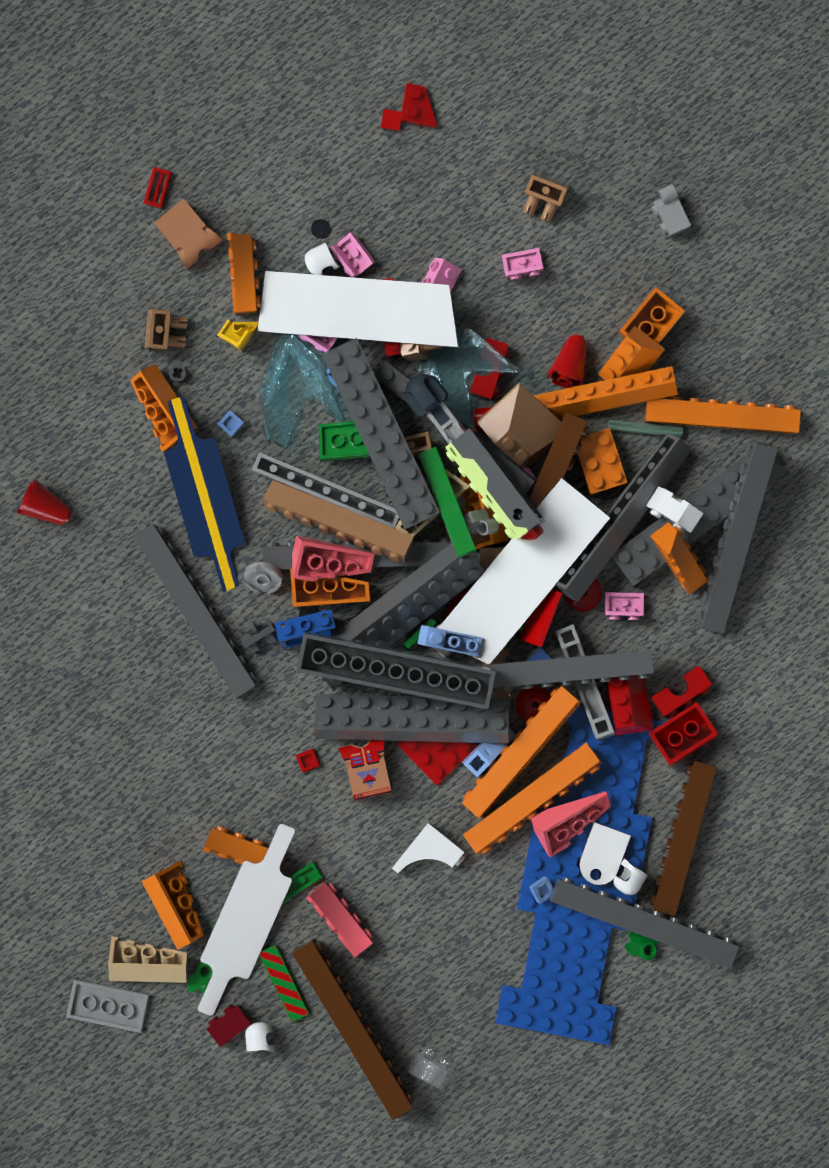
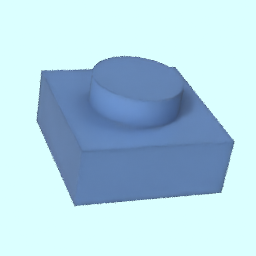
[217,410,244,437]
[529,876,553,904]

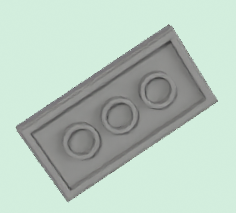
[66,979,150,1033]

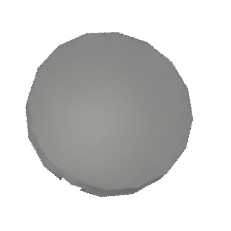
[244,562,282,594]

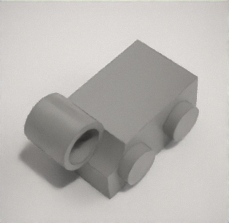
[651,184,691,237]
[446,509,499,542]

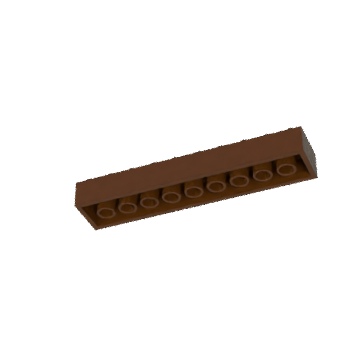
[292,938,414,1120]

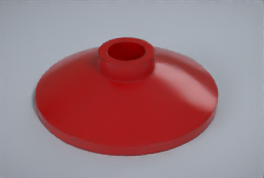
[564,578,602,612]
[516,685,551,722]

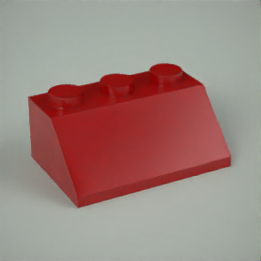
[517,589,562,648]
[606,675,653,736]
[649,702,718,768]

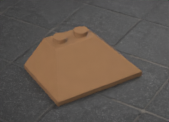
[477,383,562,468]

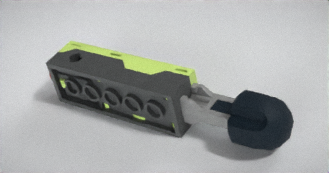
[405,374,546,541]

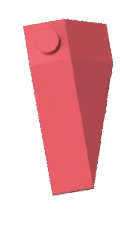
[292,536,375,581]
[531,792,611,857]

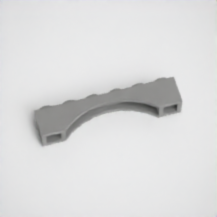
[555,625,615,741]

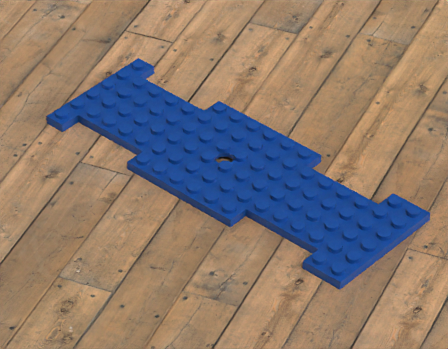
[495,705,665,1045]

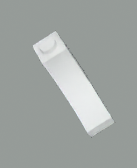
[392,823,465,873]

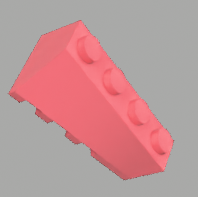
[306,882,373,958]

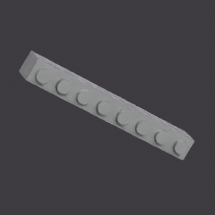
[252,452,399,529]

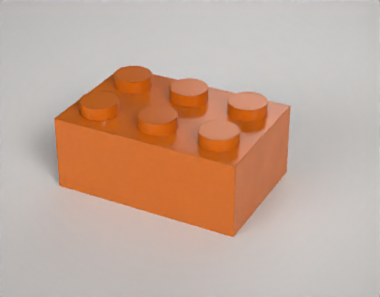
[577,428,627,496]

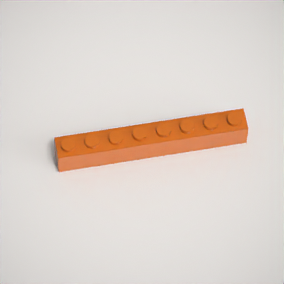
[533,366,678,419]
[645,396,801,434]
[462,686,582,819]
[463,743,602,855]

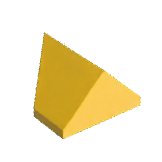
[217,320,259,352]

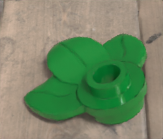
[624,931,658,961]
[187,962,213,995]

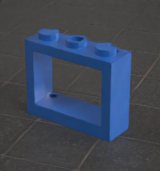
[275,609,337,649]

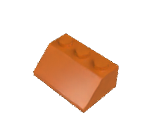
[617,287,685,344]
[598,326,665,380]

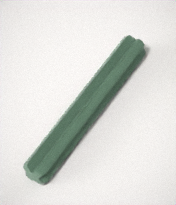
[607,420,683,438]

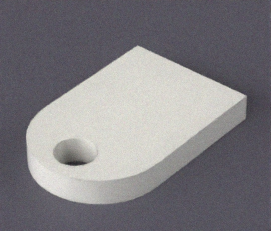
[580,822,630,885]

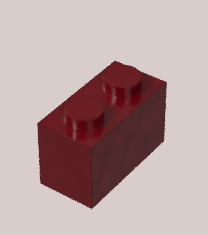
[206,1004,252,1047]

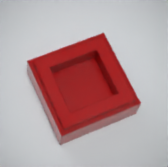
[381,109,401,131]
[295,748,320,773]

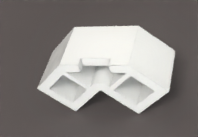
[646,487,703,533]

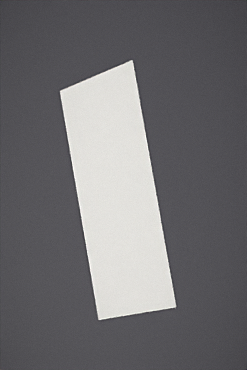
[258,271,458,347]
[439,478,610,664]

